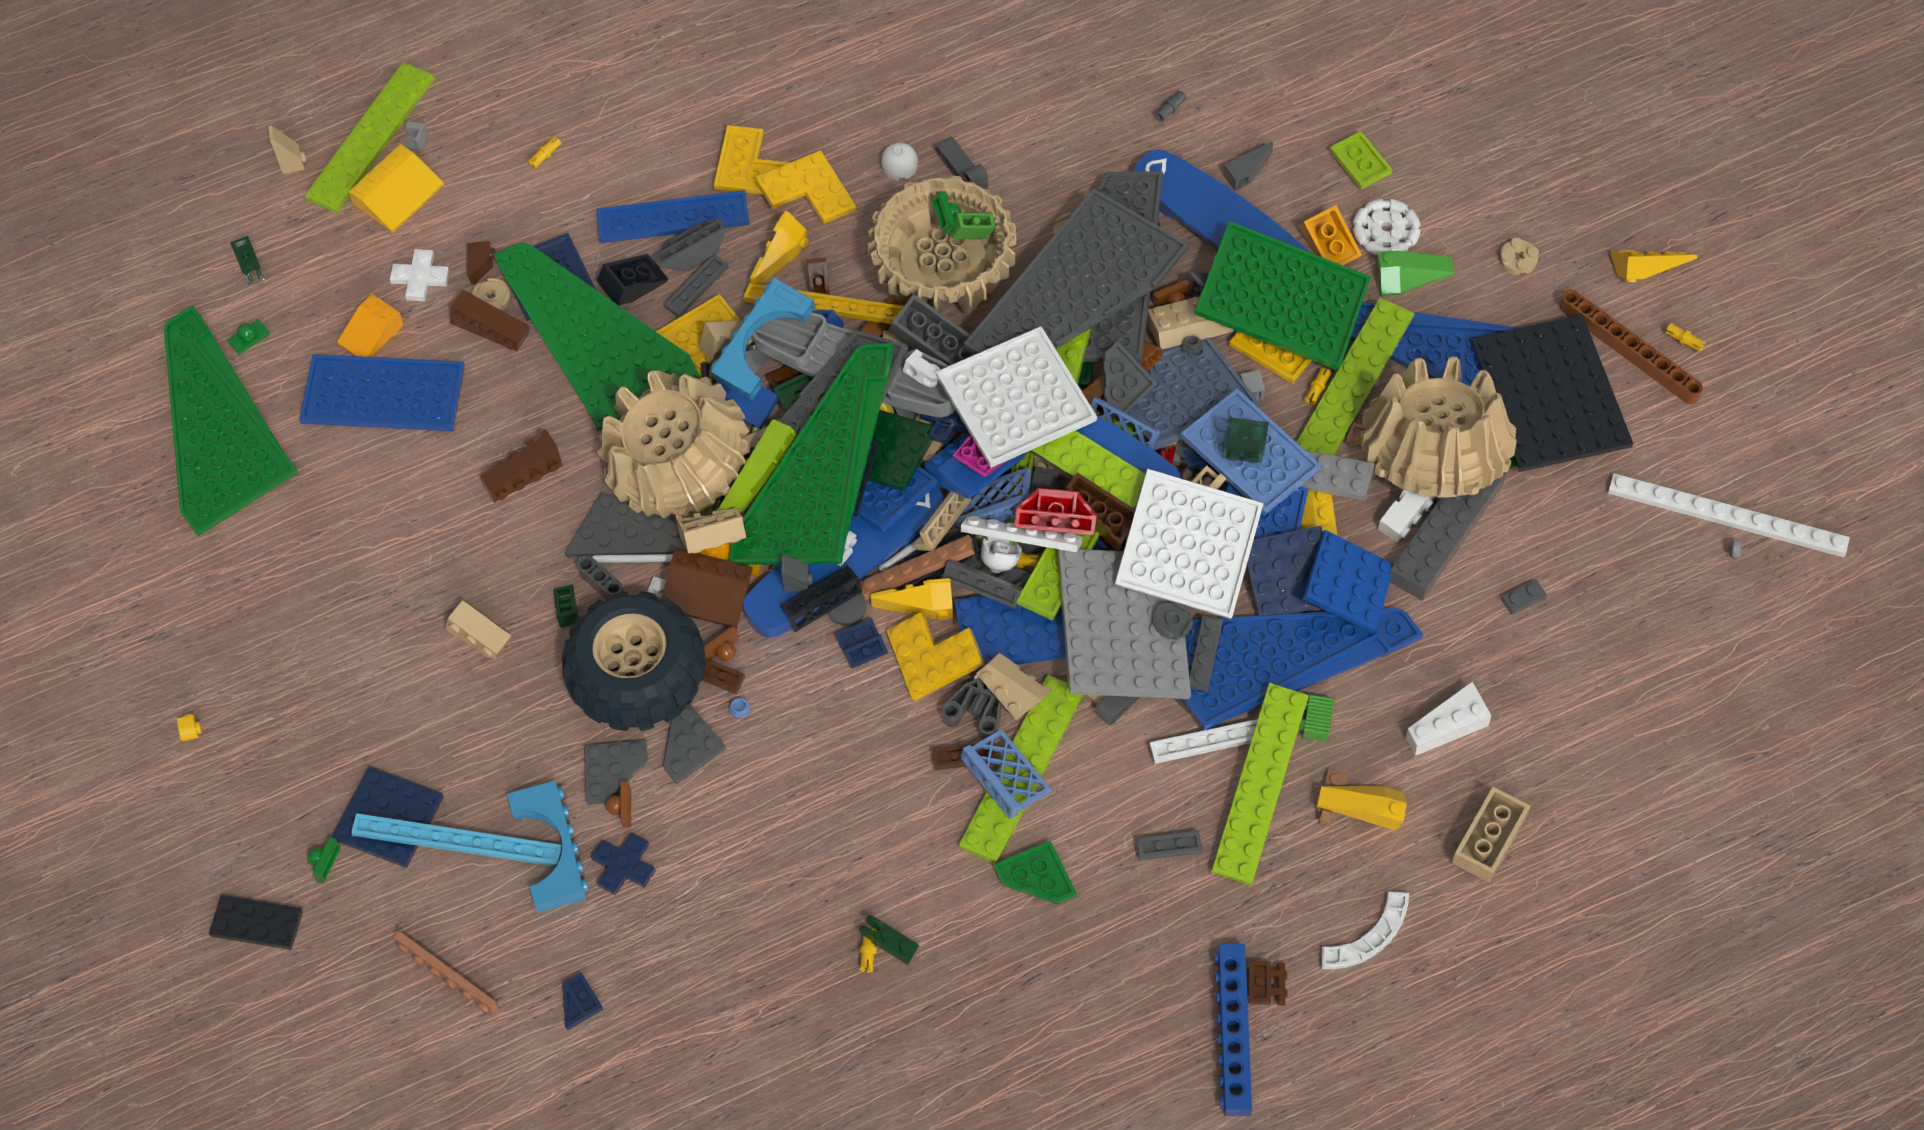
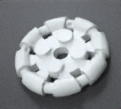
[1353,199,1421,255]

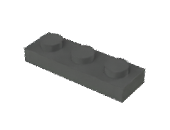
[1137,831,1202,861]

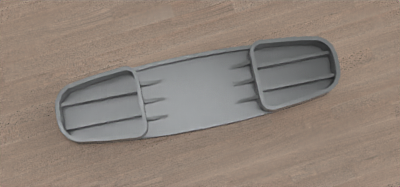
[752,312,956,417]

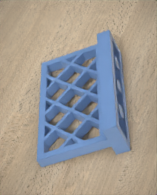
[1091,397,1160,450]
[955,467,1031,528]
[961,729,1051,820]

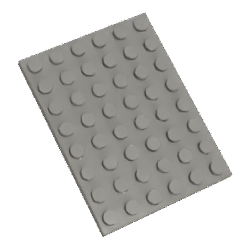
[1057,549,1191,699]

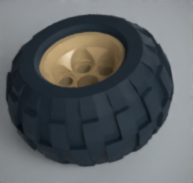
[561,591,706,731]

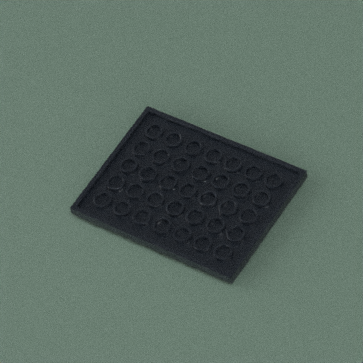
[1471,314,1634,472]

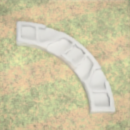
[1321,891,1409,969]

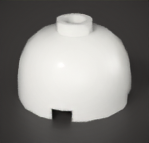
[881,142,918,180]
[981,537,1022,573]

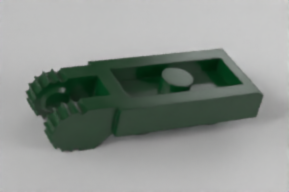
[230,236,264,285]
[859,915,919,965]

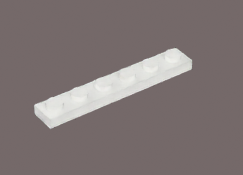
[961,516,1082,552]
[1150,719,1258,764]

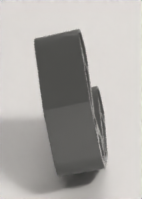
[942,678,1002,740]

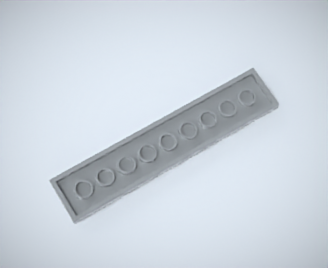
[1173,439,1375,501]

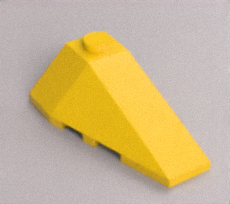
[750,211,809,285]
[1610,250,1697,282]
[871,578,953,621]
[1317,786,1407,831]

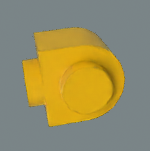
[177,714,202,742]

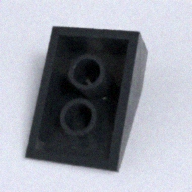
[597,254,668,306]

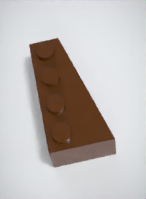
[450,290,530,351]
[480,429,563,503]
[1066,473,1135,552]

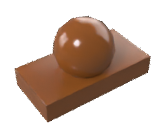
[1153,279,1190,307]
[704,626,739,662]
[605,781,631,828]

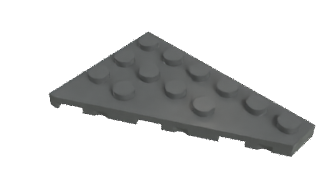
[565,492,699,558]

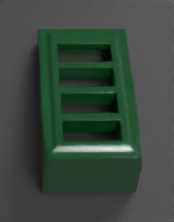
[554,585,578,627]

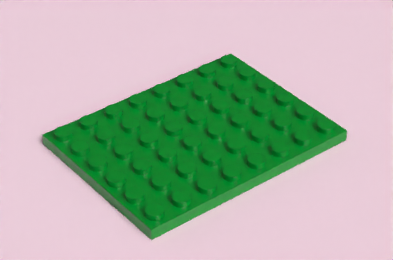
[1194,221,1371,370]

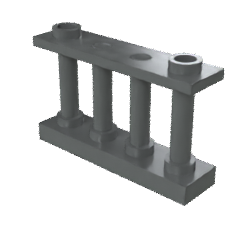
[942,553,1031,608]

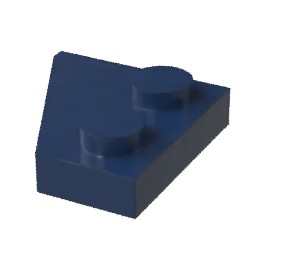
[563,973,603,1031]

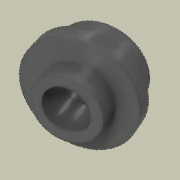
[1183,336,1203,353]

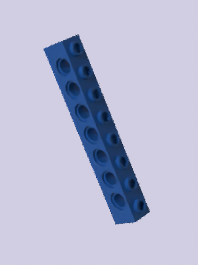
[1215,944,1252,1116]

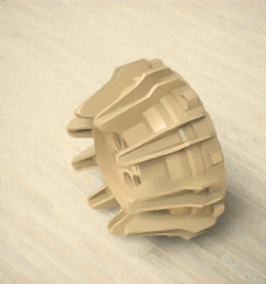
[868,176,1016,315]
[1360,356,1517,498]
[597,370,750,519]

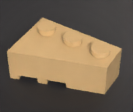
[699,321,755,363]
[675,509,746,554]
[444,600,511,659]
[976,653,1052,720]

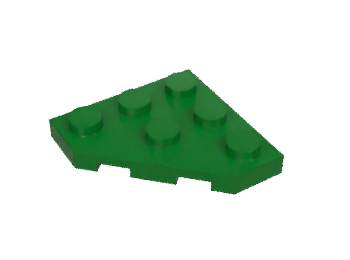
[993,840,1077,905]

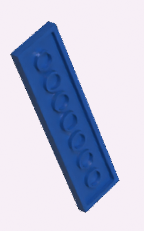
[597,190,750,243]

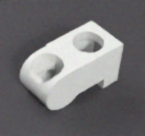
[903,349,940,387]

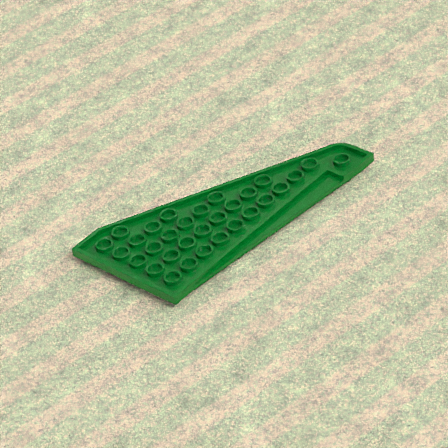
[493,243,701,431]
[164,305,298,537]
[729,343,894,565]

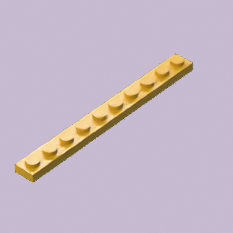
[743,283,904,324]

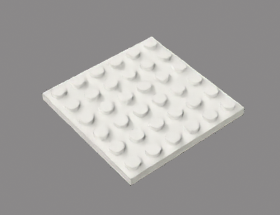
[936,326,1097,468]
[1114,469,1263,619]

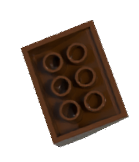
[661,547,753,629]

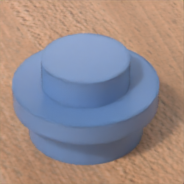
[730,698,750,718]

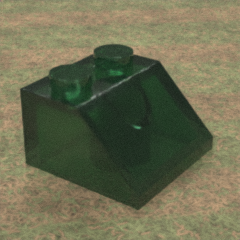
[1222,417,1269,463]

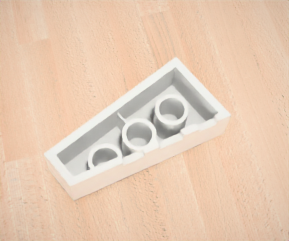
[1378,490,1441,543]
[1405,682,1491,756]

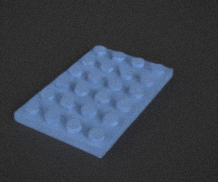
[1180,389,1321,515]

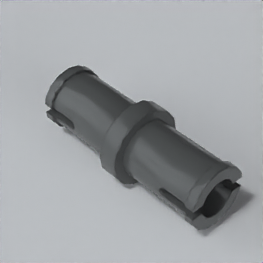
[1155,91,1187,122]

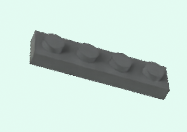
[664,254,729,317]
[1190,616,1223,692]

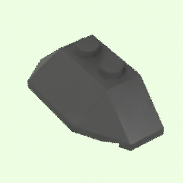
[654,218,727,271]

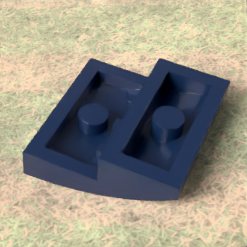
[835,618,889,669]

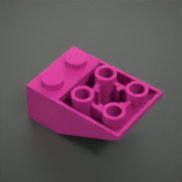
[953,435,1008,477]

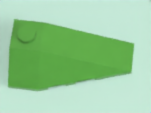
[1376,250,1454,296]

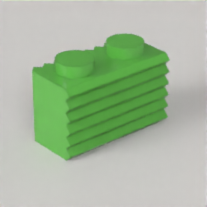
[951,213,995,240]
[1300,694,1335,742]

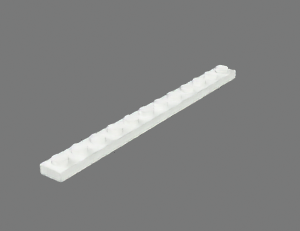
[1608,473,1850,558]

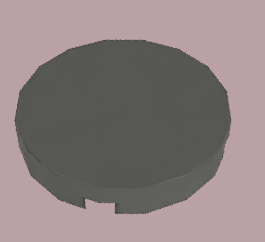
[828,588,866,626]
[1152,601,1193,640]

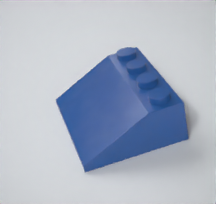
[924,433,1025,499]

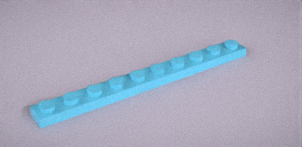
[351,813,562,867]

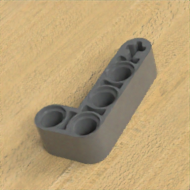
[934,136,988,189]

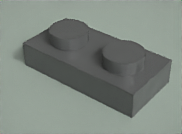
[1501,579,1547,615]

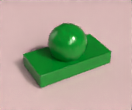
[932,191,961,234]
[227,319,270,355]
[307,837,341,884]

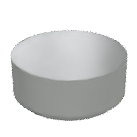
[1731,538,1741,558]

